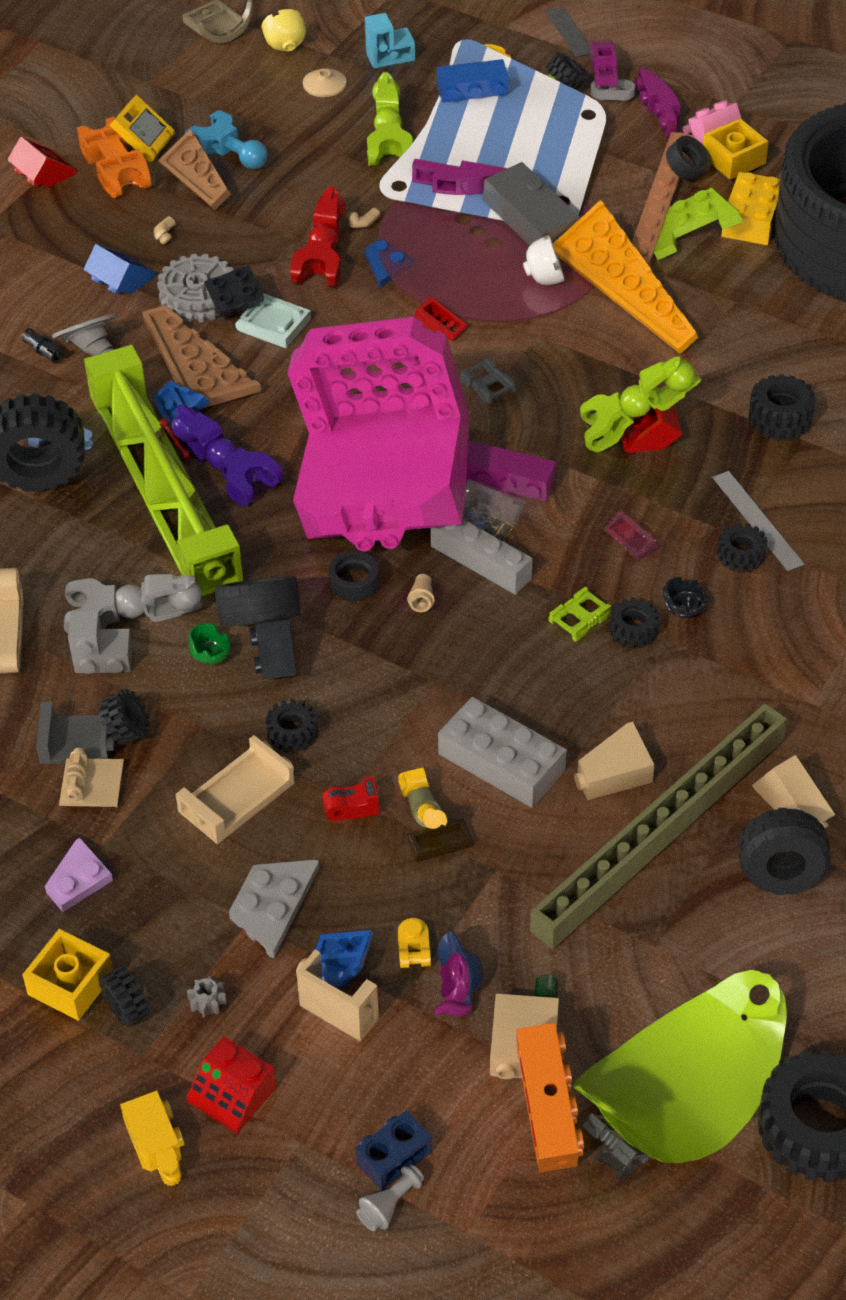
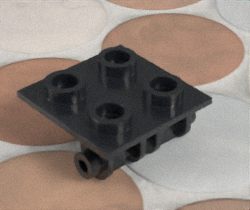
[204,265,264,319]

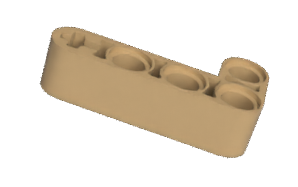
[0,568,23,674]

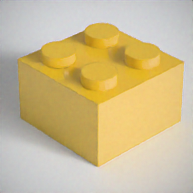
[703,118,769,180]
[22,929,113,1021]

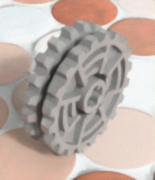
[157,254,234,323]

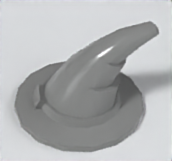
[52,313,116,356]

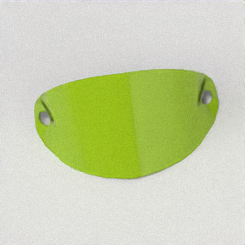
[572,970,787,1163]

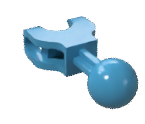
[185,110,268,170]

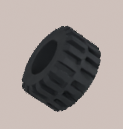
[748,374,815,441]

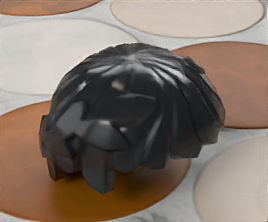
[663,576,708,618]

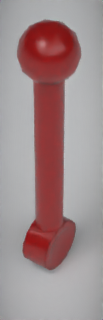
[159,418,190,460]

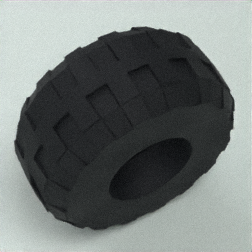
[738,807,831,895]

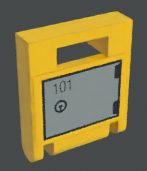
[109,94,175,162]

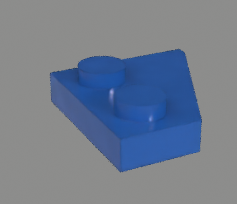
[364,238,414,287]
[152,381,210,431]

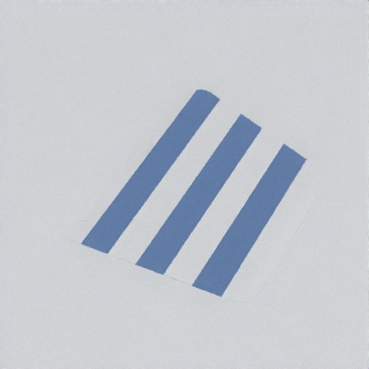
[380,39,606,221]

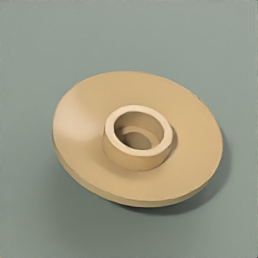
[303,69,347,97]

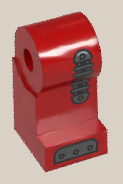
[322,776,380,821]

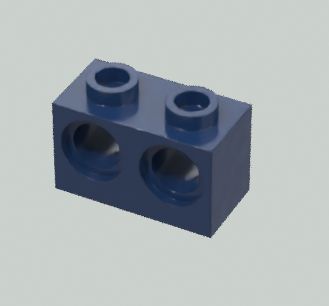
[356,1110,432,1191]

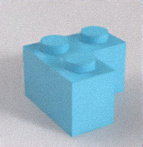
[365,13,415,68]

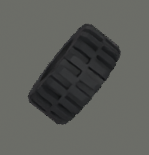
[0,393,85,492]
[758,1050,846,1182]

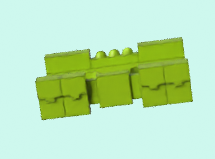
[549,587,611,642]

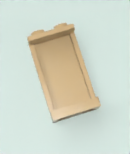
[176,735,294,844]

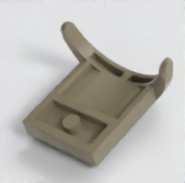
[182,0,253,44]

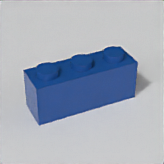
[436,59,509,102]

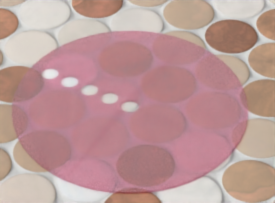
[377,196,594,322]

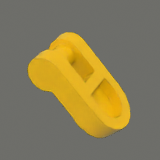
[398,918,431,968]

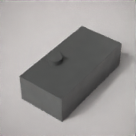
[483,162,580,246]

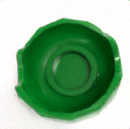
[188,623,231,665]

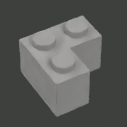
[68,611,132,674]

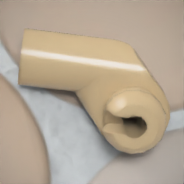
[346,208,380,229]
[154,216,176,245]

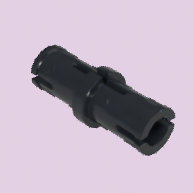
[21,328,64,364]

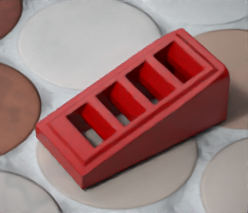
[414,296,468,341]

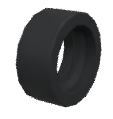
[666,136,711,182]
[328,550,380,601]

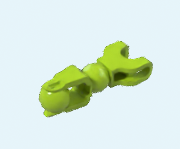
[367,72,413,166]
[580,356,701,452]

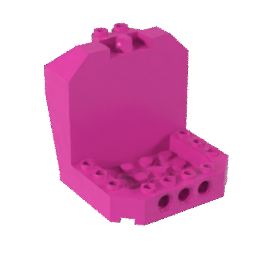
[288,317,470,551]

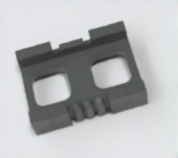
[460,357,516,405]
[582,1113,650,1166]

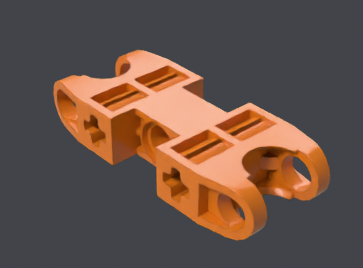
[77,117,152,198]

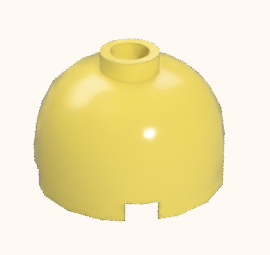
[261,9,306,52]

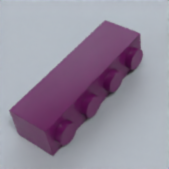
[466,440,556,501]

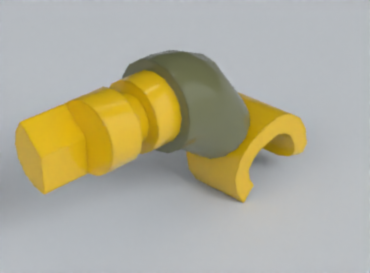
[398,767,447,829]

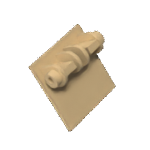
[59,748,124,807]

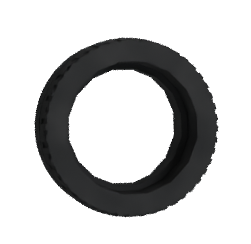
[215,576,301,626]

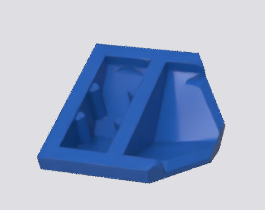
[315,930,374,990]

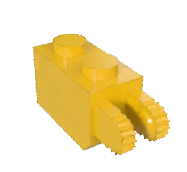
[120,1091,185,1187]

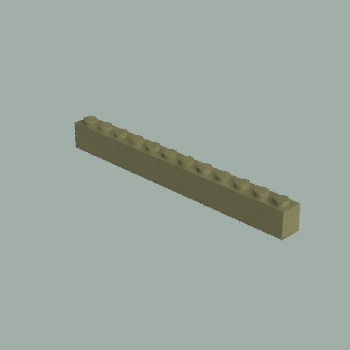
[530,703,787,949]

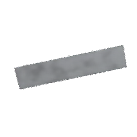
[545,7,590,57]

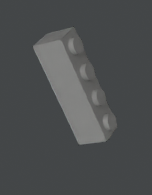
[431,519,532,595]

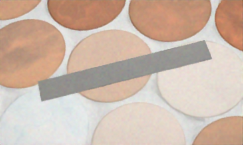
[712,471,805,571]

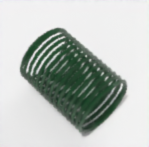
[534,975,558,998]

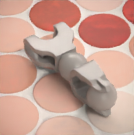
[64,574,202,633]

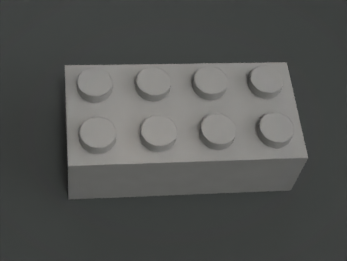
[438,697,567,808]

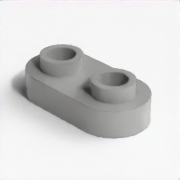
[590,79,635,101]

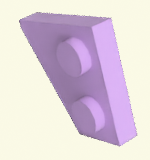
[45,838,113,912]

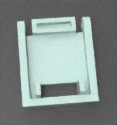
[235,294,311,348]

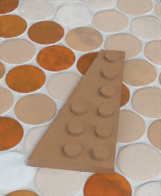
[143,305,261,408]

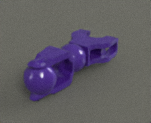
[171,404,283,507]

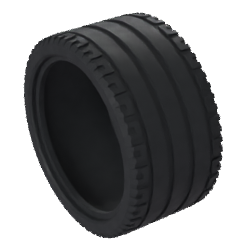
[775,103,846,302]

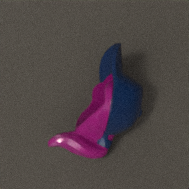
[434,931,483,1017]

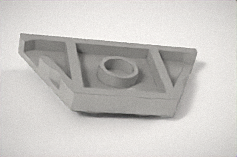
[229,860,320,958]

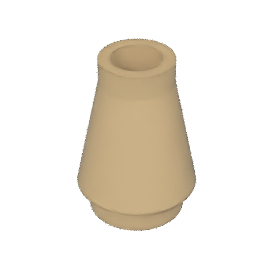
[407,574,435,612]

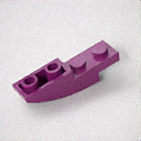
[589,40,618,87]
[635,68,681,139]
[412,159,507,195]

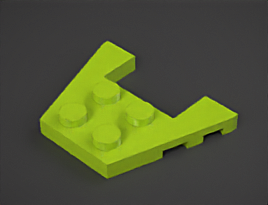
[654,188,743,260]

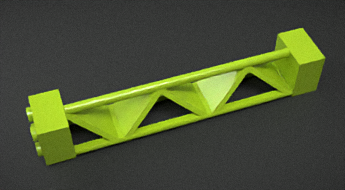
[84,345,243,596]

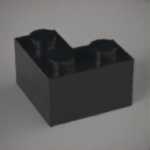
[249,619,297,680]

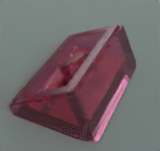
[603,510,661,561]

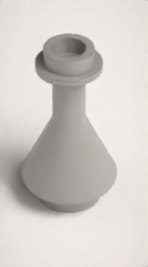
[356,1165,424,1231]

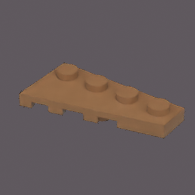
[158,129,231,210]

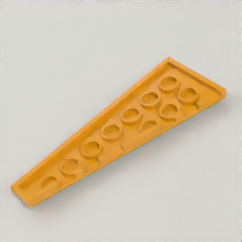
[553,200,698,354]

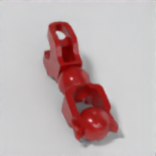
[290,185,346,287]

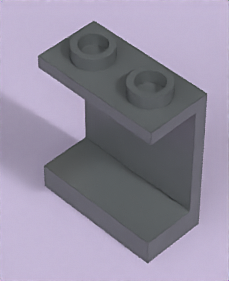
[36,701,115,764]

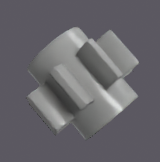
[187,976,227,1017]

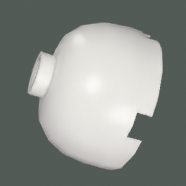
[523,235,565,286]

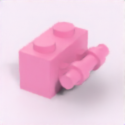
[683,100,741,144]

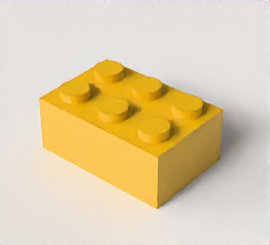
[721,172,780,245]

